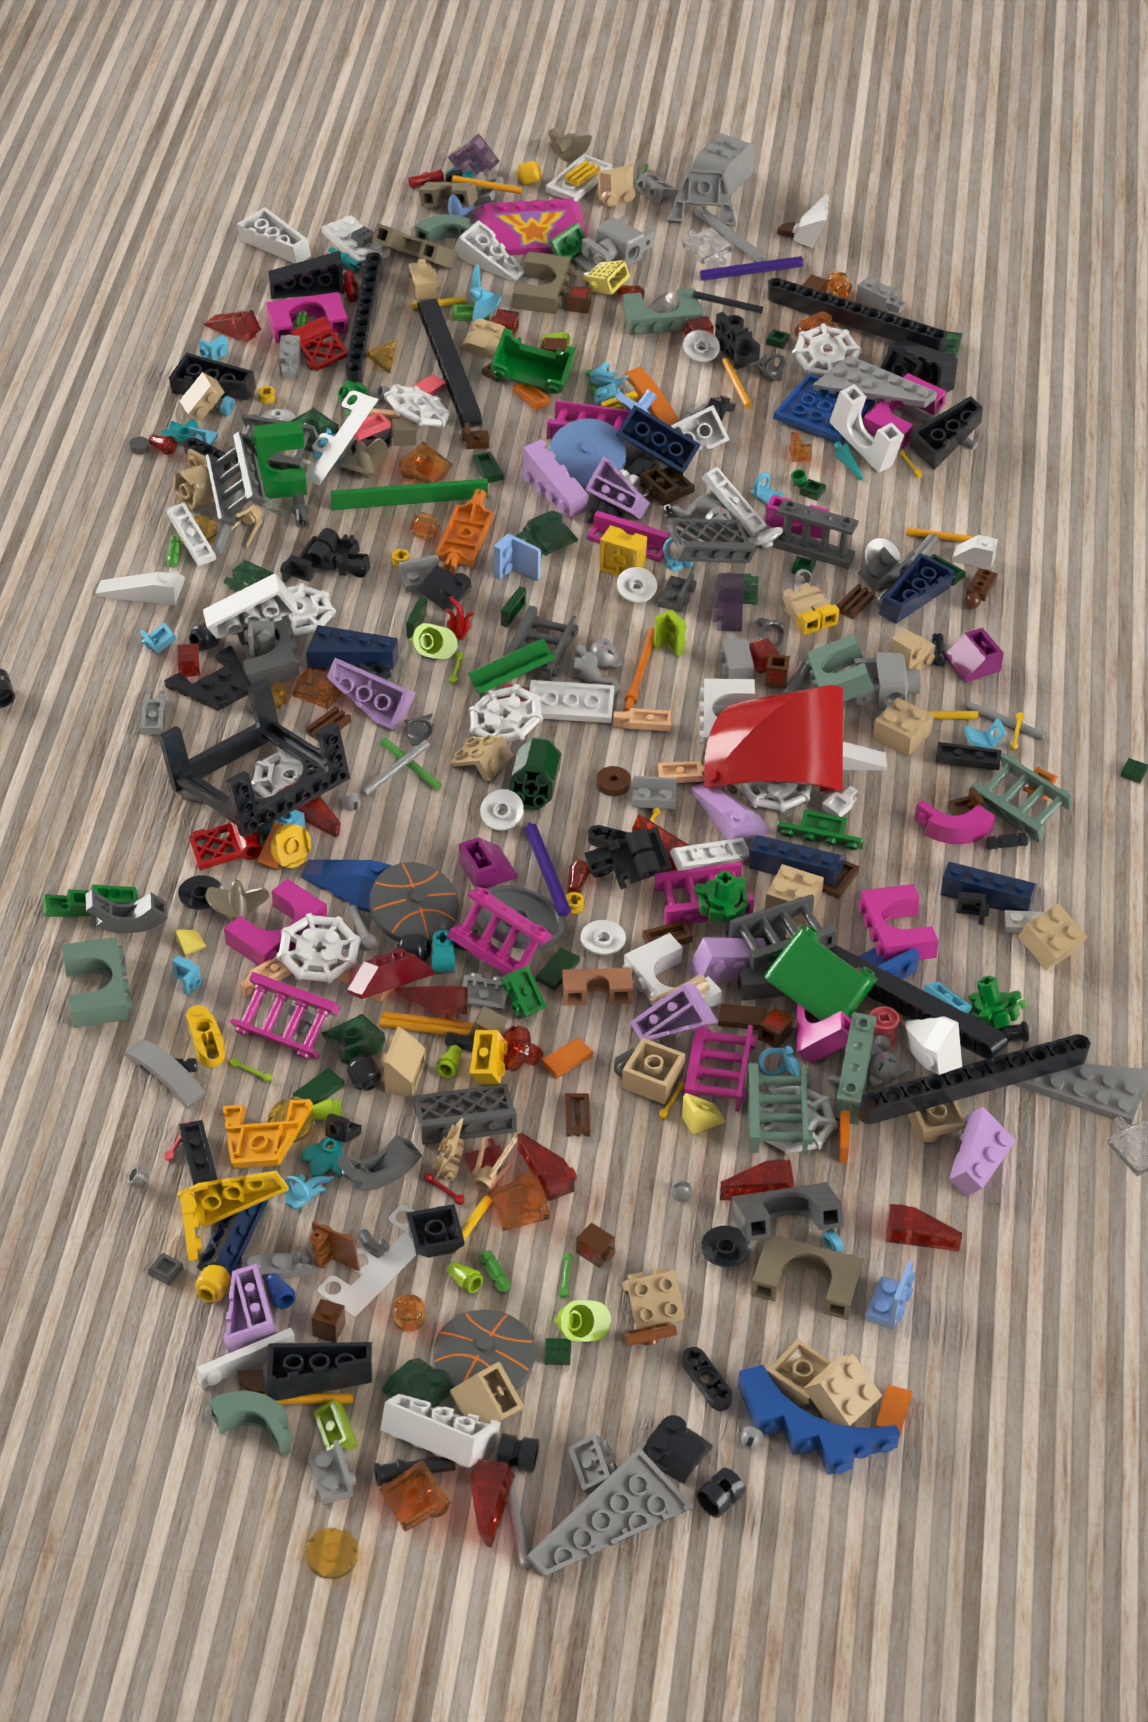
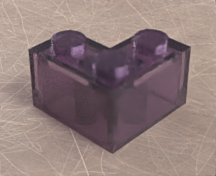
[448,133,500,175]
[713,573,744,632]

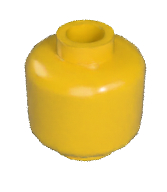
[516,160,542,185]
[195,1265,231,1303]

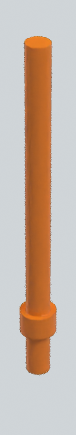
[623,628,654,712]

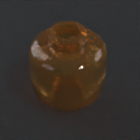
[827,271,852,299]
[410,512,440,541]
[393,1294,426,1332]

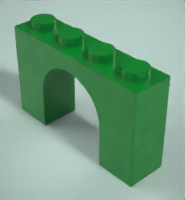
[250,421,307,500]

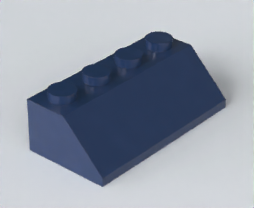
[616,405,701,475]
[749,835,847,888]
[940,862,1038,911]

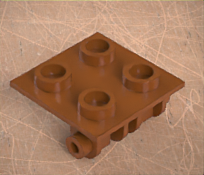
[310,1221,360,1271]

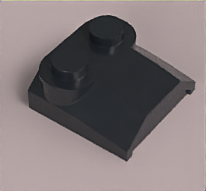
[880,345,924,378]
[416,565,472,611]
[406,1204,465,1258]
[642,1415,713,1484]

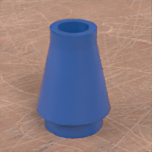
[266,1273,295,1309]

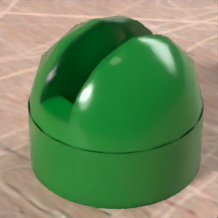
[791,469,807,487]

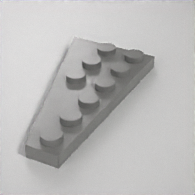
[813,355,937,408]
[1013,1064,1148,1125]
[526,1447,694,1577]

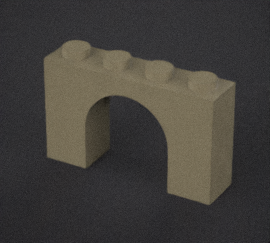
[372,223,457,269]
[513,251,573,314]
[751,1235,864,1320]

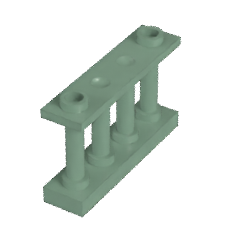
[970,753,1072,843]
[835,1012,877,1125]
[747,1063,813,1154]

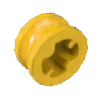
[258,386,275,404]
[392,549,410,568]
[566,892,584,914]

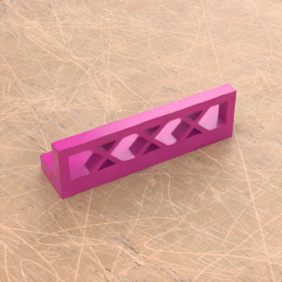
[587,511,670,562]

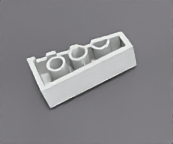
[203,573,299,639]

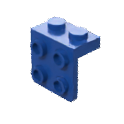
[858,948,919,979]

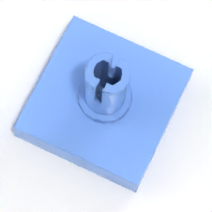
[616,389,657,414]

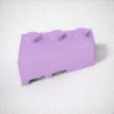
[585,456,650,520]
[687,937,767,985]
[630,983,718,1041]
[949,1107,1016,1196]
[223,1263,277,1353]

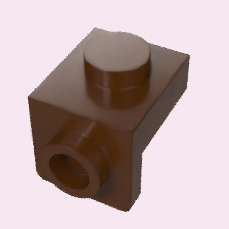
[947,787,984,816]

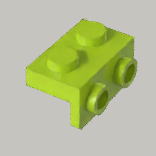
[653,610,687,657]

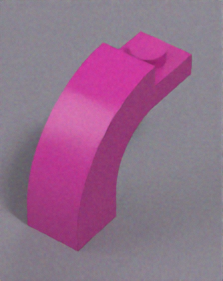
[915,800,995,844]

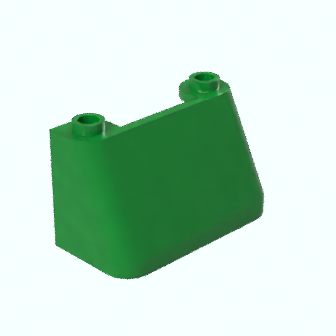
[490,328,576,394]
[764,924,878,1021]

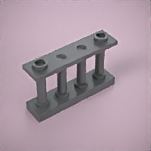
[228,414,319,473]
[206,431,267,526]
[773,499,859,569]
[504,605,579,681]
[729,894,837,973]

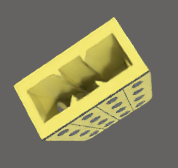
[584,260,630,295]

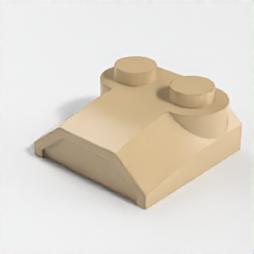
[598,164,636,207]
[460,319,505,360]
[908,1101,967,1143]
[767,1338,831,1406]

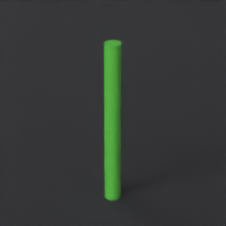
[380,737,442,790]

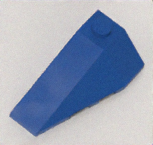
[301,859,392,913]

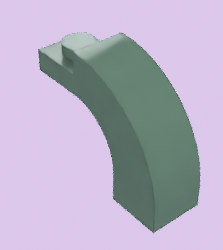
[415,215,472,243]
[208,1391,292,1456]

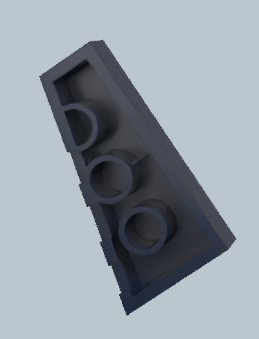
[879,553,955,624]
[306,625,398,671]

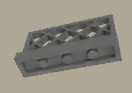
[666,518,756,563]
[413,1083,517,1145]

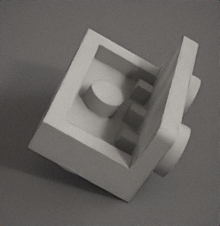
[474,172,504,205]

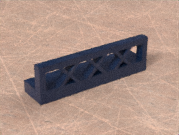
[197,1199,269,1277]

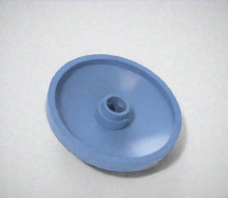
[549,419,626,490]

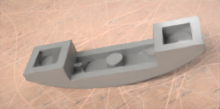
[125,1039,206,1108]

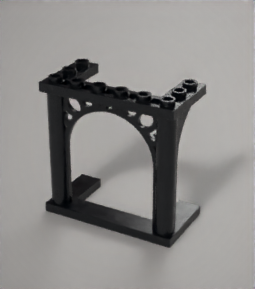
[158,679,351,838]

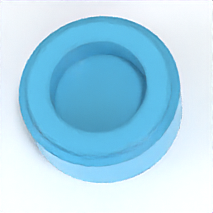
[220,396,235,416]
[822,1229,844,1252]

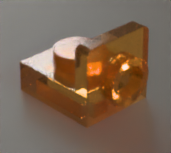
[789,432,812,462]

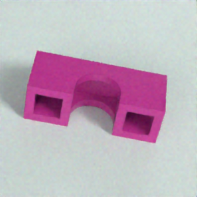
[765,495,829,539]

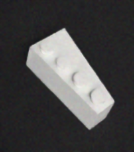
[237,207,311,264]
[380,1394,500,1468]

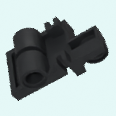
[715,311,760,369]
[299,528,370,578]
[584,827,672,889]

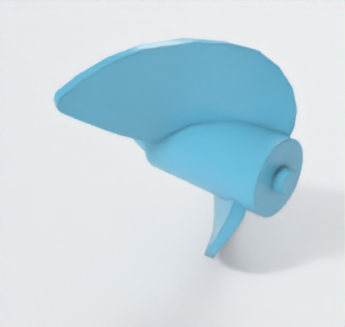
[470,264,501,321]

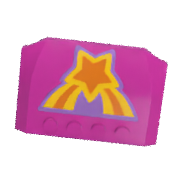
[475,199,587,256]

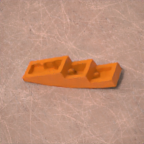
[625,367,679,426]

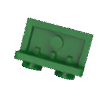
[549,223,586,260]
[338,380,375,417]
[502,965,547,1019]

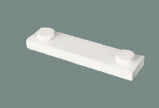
[702,467,767,537]
[166,503,216,566]
[670,838,749,871]
[197,1328,295,1389]

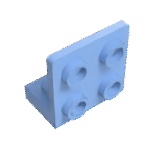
[493,533,541,581]
[865,1261,916,1329]

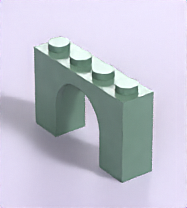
[622,288,703,335]
[806,634,874,702]
[62,937,132,1028]

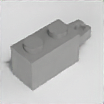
[856,277,906,313]
[279,335,301,378]
[719,633,754,679]

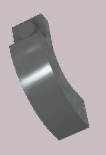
[86,890,168,933]
[337,1135,422,1191]

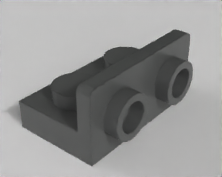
[658,572,697,612]

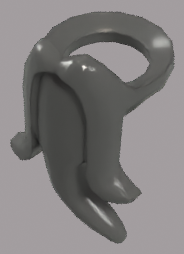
[753,354,785,382]
[756,618,784,650]
[404,713,435,746]

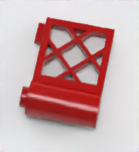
[290,316,348,372]
[189,822,263,870]

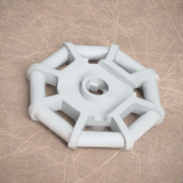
[792,324,862,377]
[384,384,452,429]
[287,583,336,638]
[468,684,543,742]
[251,749,325,808]
[741,782,812,813]
[276,913,362,984]
[759,1086,839,1155]

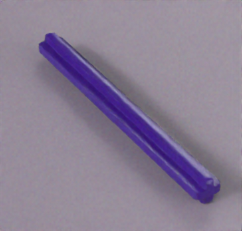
[700,256,804,281]
[524,822,571,917]

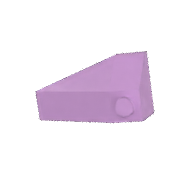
[327,658,416,730]
[690,783,770,841]

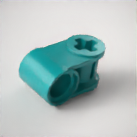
[432,930,455,973]

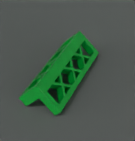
[468,638,555,694]

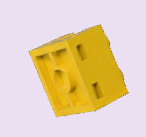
[599,525,647,576]

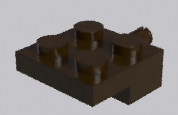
[640,466,695,506]

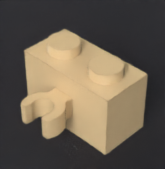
[408,259,440,300]
[180,372,224,421]

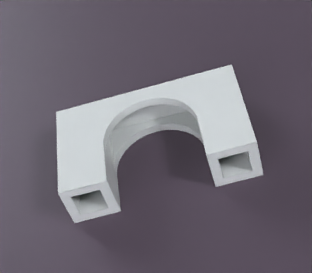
[829,384,904,473]
[699,679,755,752]
[623,933,722,1010]

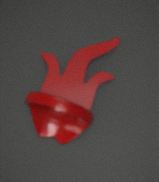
[446,596,475,640]

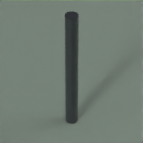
[692,291,763,314]

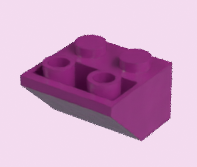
[945,628,1004,683]
[459,837,518,889]

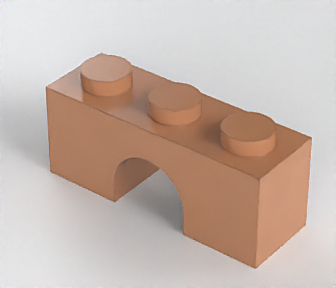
[562,968,633,1006]

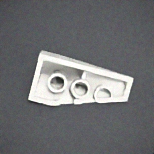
[843,742,887,771]

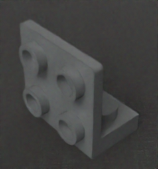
[858,547,915,591]

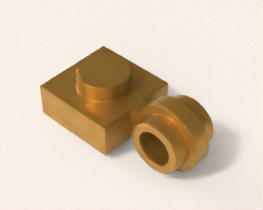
[270,683,291,710]

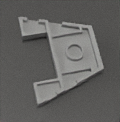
[667,168,736,226]

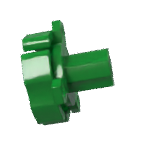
[694,871,748,923]
[968,976,1022,1029]

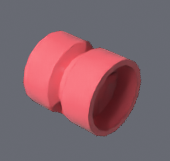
[870,1006,900,1049]

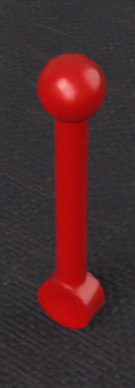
[424,1173,465,1205]

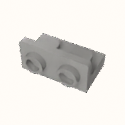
[635,173,677,204]
[574,237,611,272]
[399,555,439,593]
[244,621,277,659]
[632,776,677,809]
[459,973,508,1011]
[568,1433,618,1495]
[308,1440,357,1505]

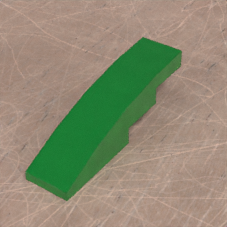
[42,884,138,917]

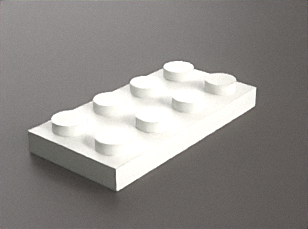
[546,154,613,202]
[321,215,390,267]
[527,680,614,723]

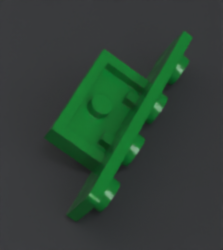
[777,809,864,850]

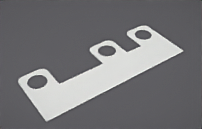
[303,390,379,485]
[317,1205,417,1317]

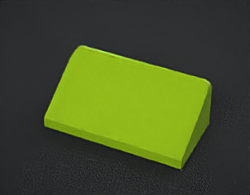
[313,1399,358,1451]

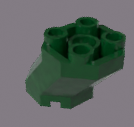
[509,737,562,811]

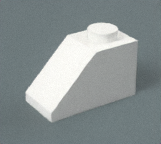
[952,535,998,570]

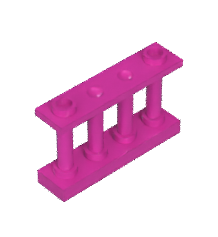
[546,400,631,440]
[654,862,754,925]
[447,887,553,975]
[230,971,341,1060]
[684,1025,757,1112]

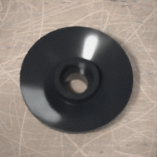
[178,875,223,910]
[701,1226,751,1267]

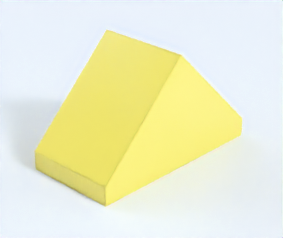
[682,1093,726,1135]

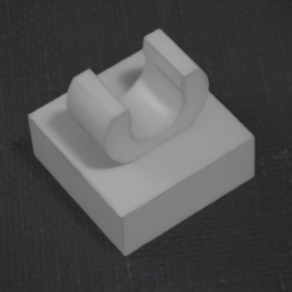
[287,1005,316,1034]

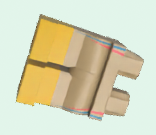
[782,583,839,636]

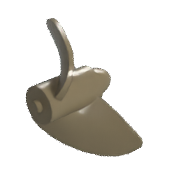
[548,128,592,161]
[339,438,388,479]
[206,879,269,922]

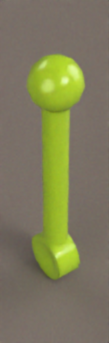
[449,652,464,684]
[230,1058,272,1082]

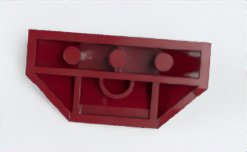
[348,949,434,999]

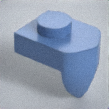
[448,194,474,216]

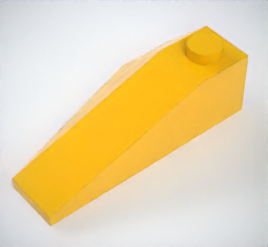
[177,1171,289,1228]

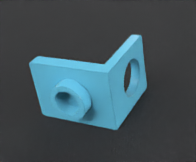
[188,427,218,445]
[963,718,1006,749]

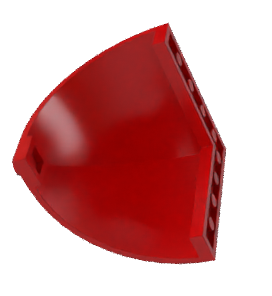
[704,685,843,794]

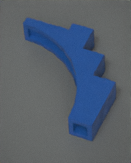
[738,1365,900,1475]

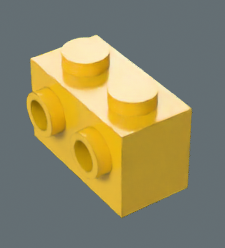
[469,1030,508,1085]

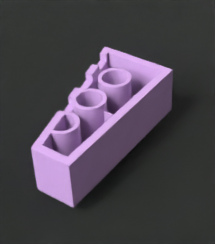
[522,439,588,519]

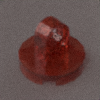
[503,1025,544,1072]

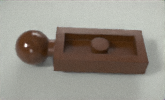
[964,568,998,609]

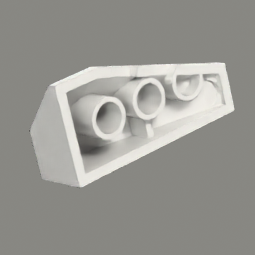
[792,194,829,248]
[454,220,524,283]
[671,405,730,450]
[96,572,185,606]
[901,1016,962,1075]

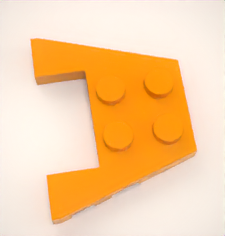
[223,1099,313,1169]

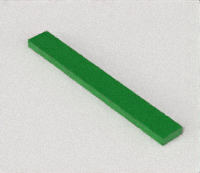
[331,478,488,510]

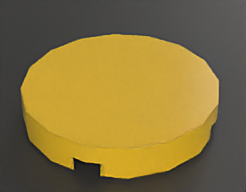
[271,823,311,868]

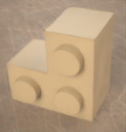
[890,628,935,671]

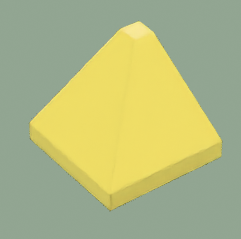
[175,929,206,955]

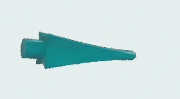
[834,442,863,480]

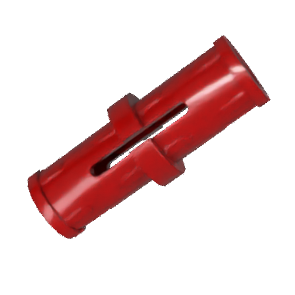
[408,170,444,188]
[343,270,358,302]

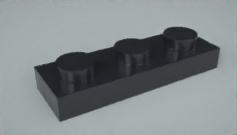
[935,742,1002,771]
[179,1120,217,1185]

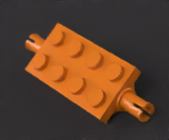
[435,489,494,573]

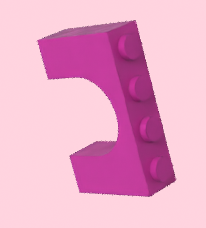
[266,292,348,343]
[863,373,946,449]
[224,879,327,966]
[858,884,938,963]
[797,1003,851,1064]

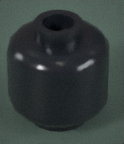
[189,622,220,651]
[396,934,431,962]
[347,1054,381,1091]

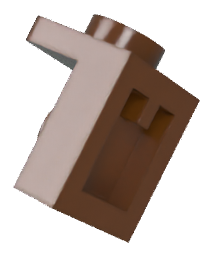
[462,423,489,449]

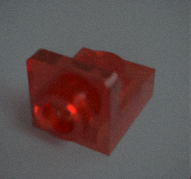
[465,1138,502,1177]

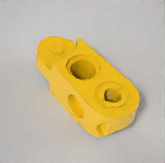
[185,1005,225,1068]

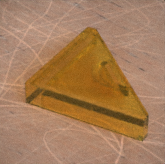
[368,339,397,374]

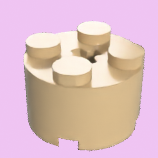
[173,465,215,510]

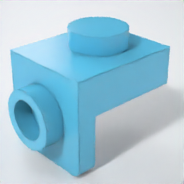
[198,335,229,360]
[594,382,624,406]
[140,622,177,654]
[172,955,201,995]

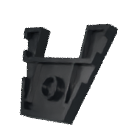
[164,645,251,711]

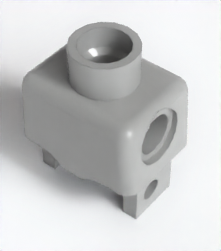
[596,215,654,267]
[853,652,921,711]

